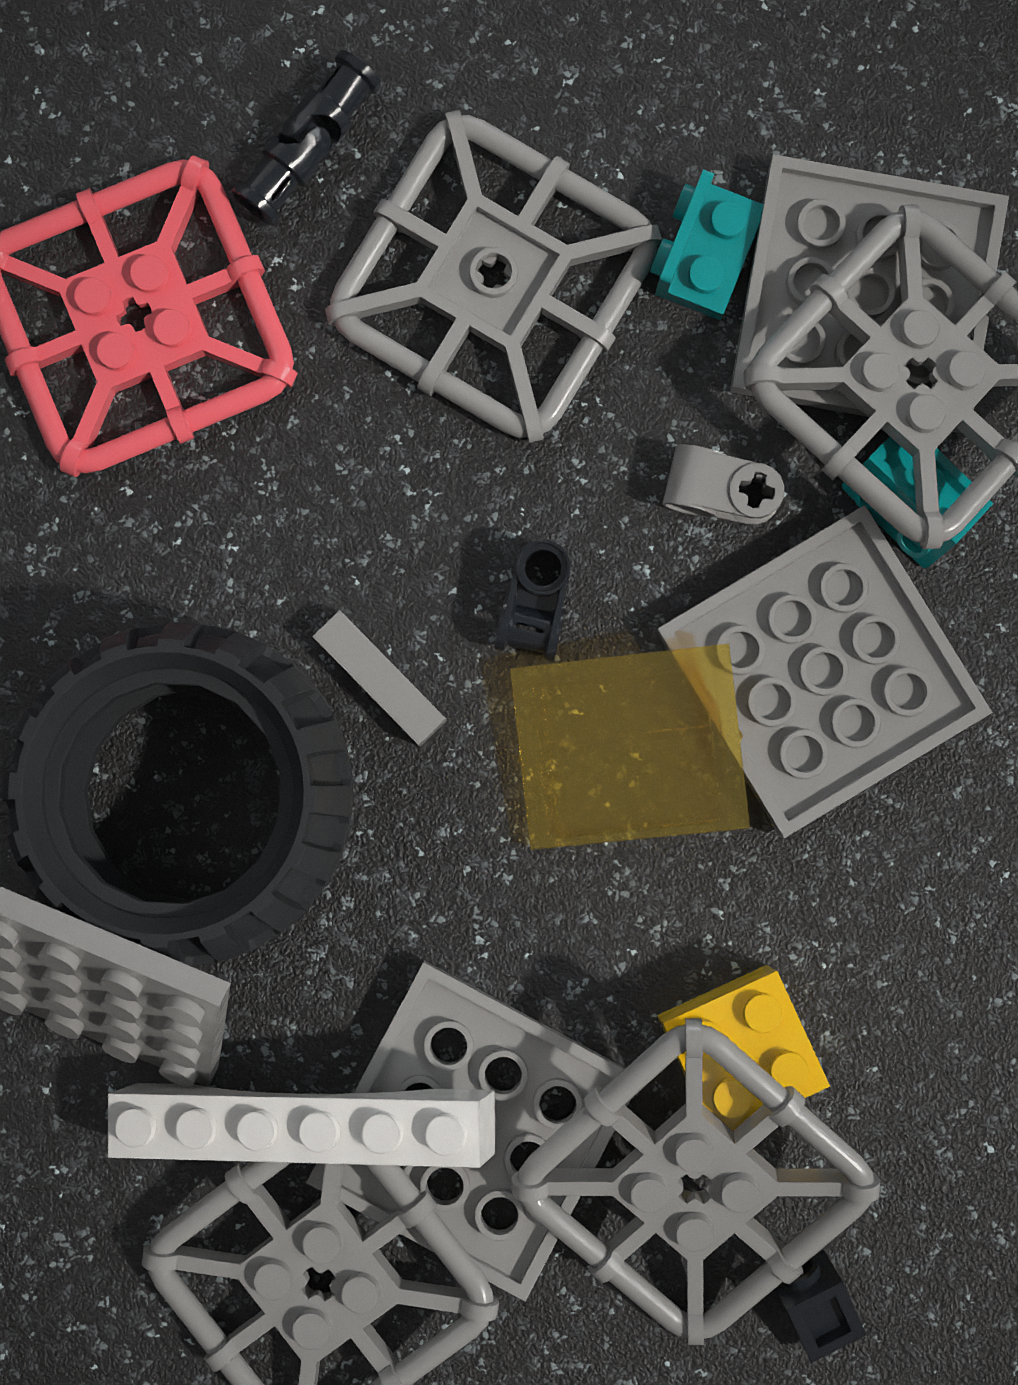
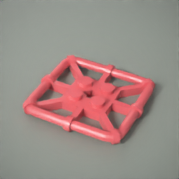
[0,155,298,477]

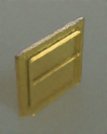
[510,643,750,850]

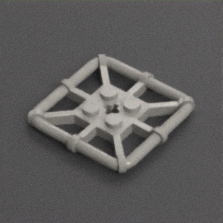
[325,110,662,443]
[744,204,1018,549]
[511,1018,880,1345]
[142,1162,499,1385]

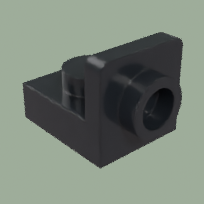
[775,1248,867,1363]

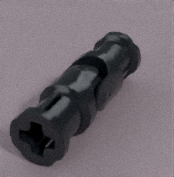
[231,50,381,226]

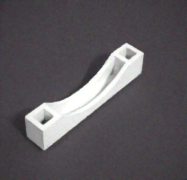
[108,1083,495,1168]

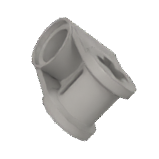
[662,444,784,525]

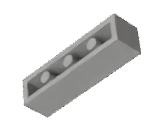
[312,610,447,747]

